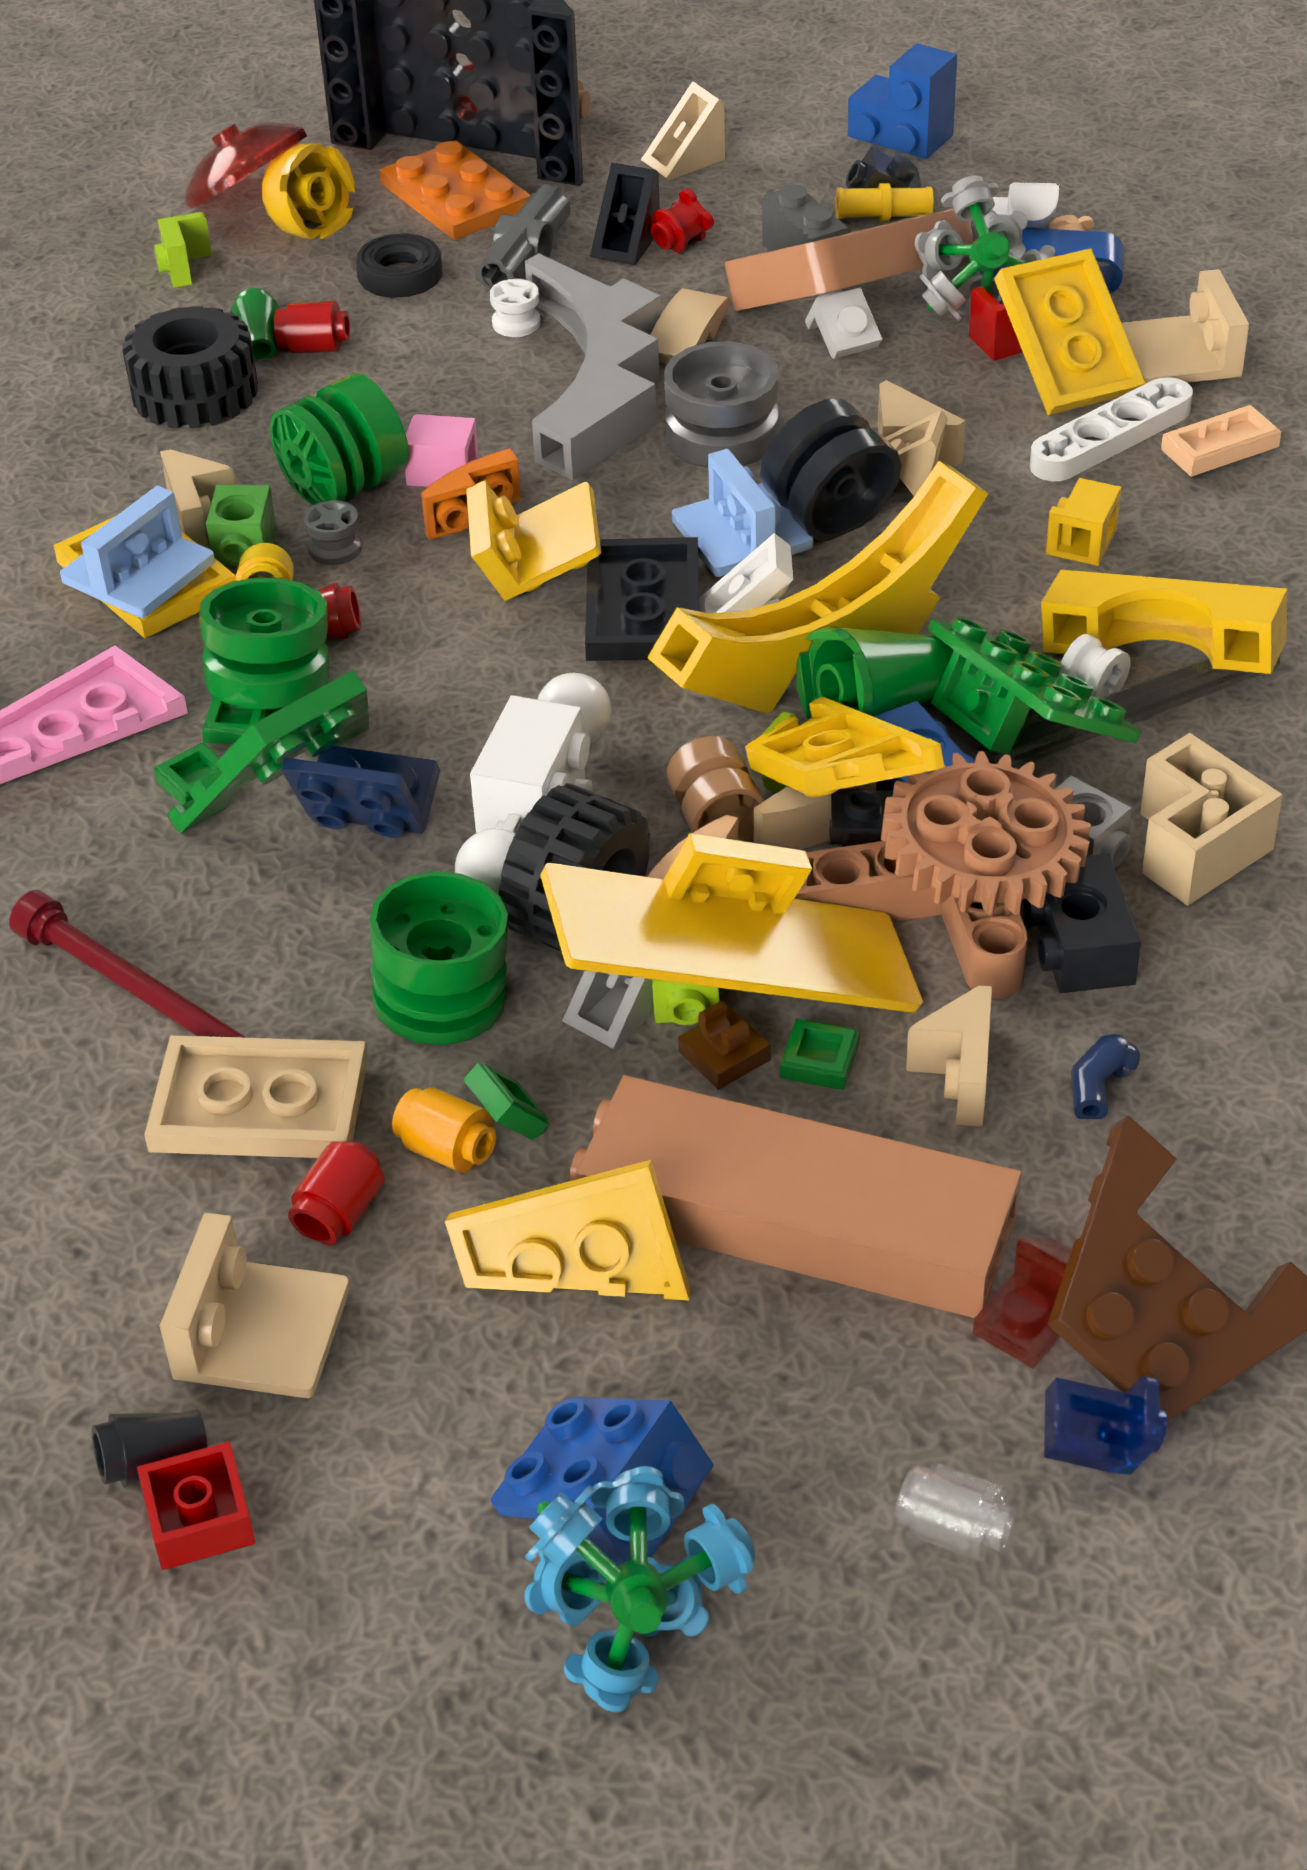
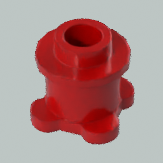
[651,188,714,254]

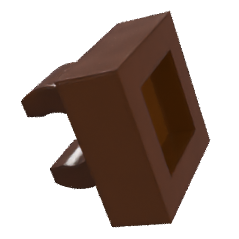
[678,1000,771,1090]

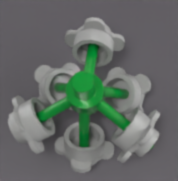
[915,176,1055,321]

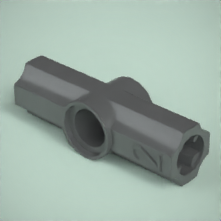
[475,184,571,291]

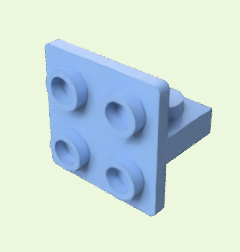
[672,449,813,577]
[60,485,215,618]

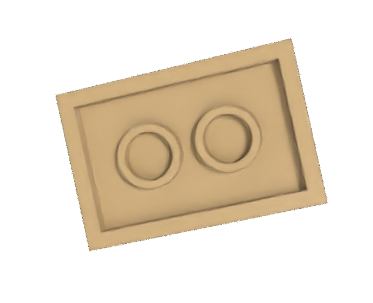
[144,1035,368,1158]

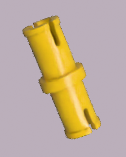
[835,183,934,222]

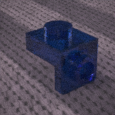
[1044,1376,1167,1475]

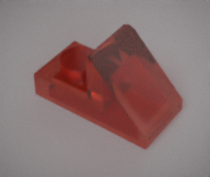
[973,1236,1072,1369]

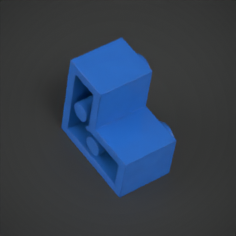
[848,43,957,159]

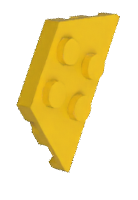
[745,697,945,797]

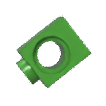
[206,485,276,566]

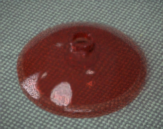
[184,122,308,209]

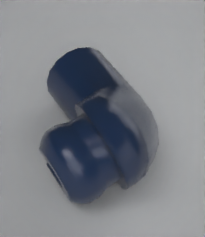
[1071,1034,1140,1119]

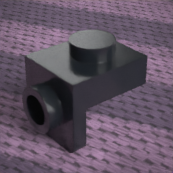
[846,146,922,189]

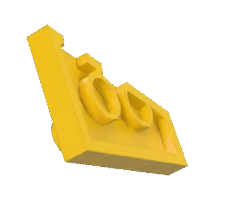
[445,1160,691,1300]

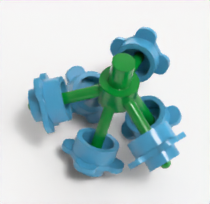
[524,1466,755,1712]

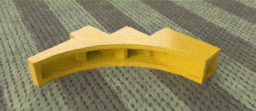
[647,461,989,714]

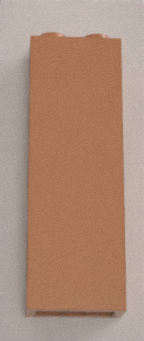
[569,1075,1021,1320]

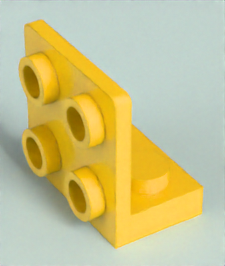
[466,480,601,601]

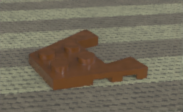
[1048,1115,1307,1424]

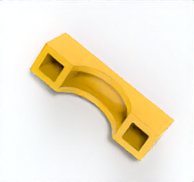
[1041,570,1287,674]

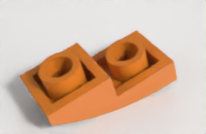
[421,448,521,540]

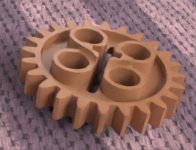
[881,751,1091,916]

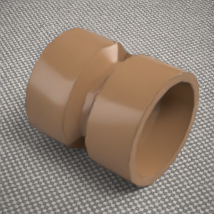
[666,736,764,842]

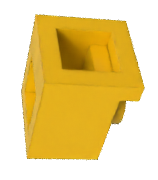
[1046,478,1121,566]

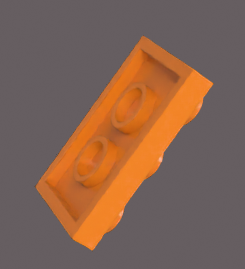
[379,141,531,240]

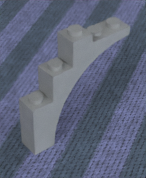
[525,253,661,481]

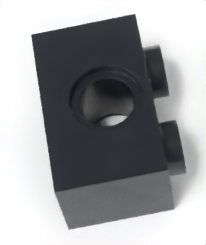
[1023,854,1141,993]

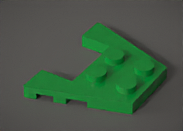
[167,670,369,834]

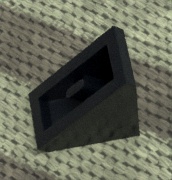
[590,162,660,265]

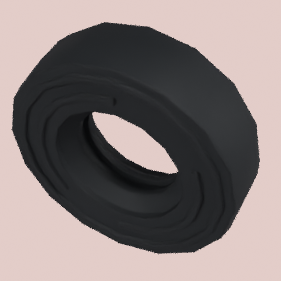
[356,233,442,298]

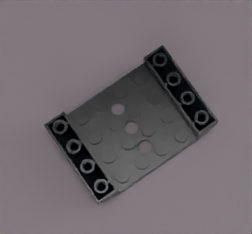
[314,0,583,186]

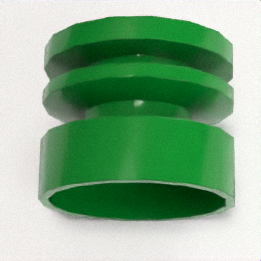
[269,372,409,505]
[369,871,508,1045]

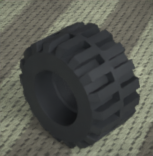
[122,306,258,429]
[498,783,651,952]

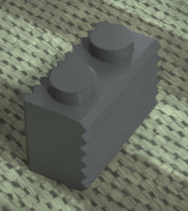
[762,185,851,251]

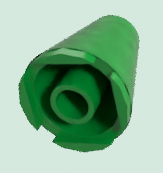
[797,626,954,719]

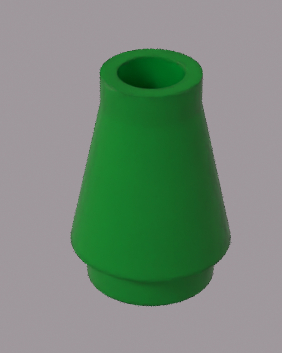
[230,288,280,360]

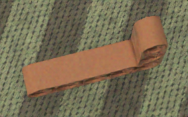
[724,208,974,311]
[794,841,1027,999]

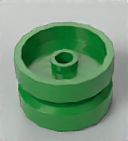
[199,578,329,709]

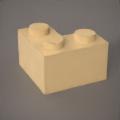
[1140,733,1283,906]

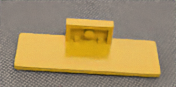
[540,833,923,1013]

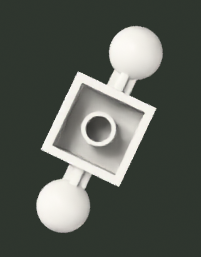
[455,673,612,894]

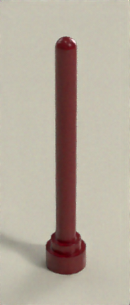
[9,890,246,1038]

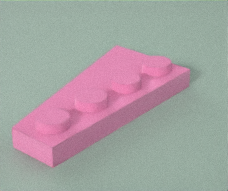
[0,645,188,784]

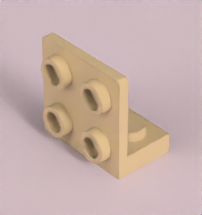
[1122,269,1249,383]
[160,1212,350,1398]

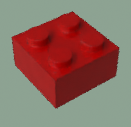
[137,1441,256,1571]

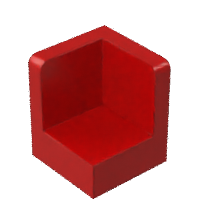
[969,286,1023,361]

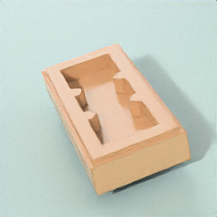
[1161,405,1282,477]

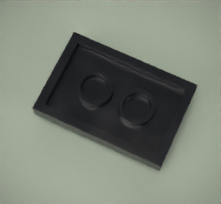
[585,537,699,661]

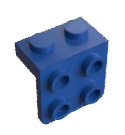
[491,1397,714,1566]

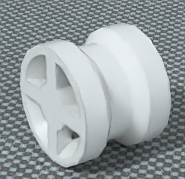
[490,279,541,337]
[1059,634,1130,700]

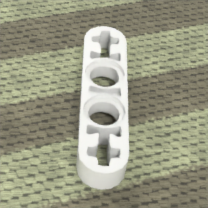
[1030,377,1193,482]

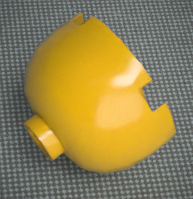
[262,143,355,239]

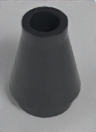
[92,1409,208,1488]

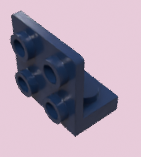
[281,746,441,838]

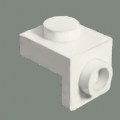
[805,287,882,359]

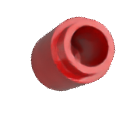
[274,301,350,353]
[288,1141,385,1246]

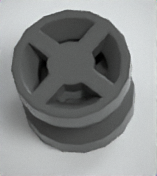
[304,500,362,565]

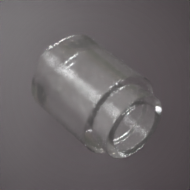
[895,1463,1016,1561]

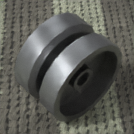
[664,341,779,467]

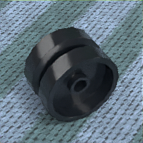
[760,399,902,541]

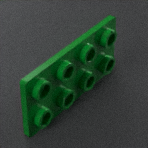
[927,617,1142,755]

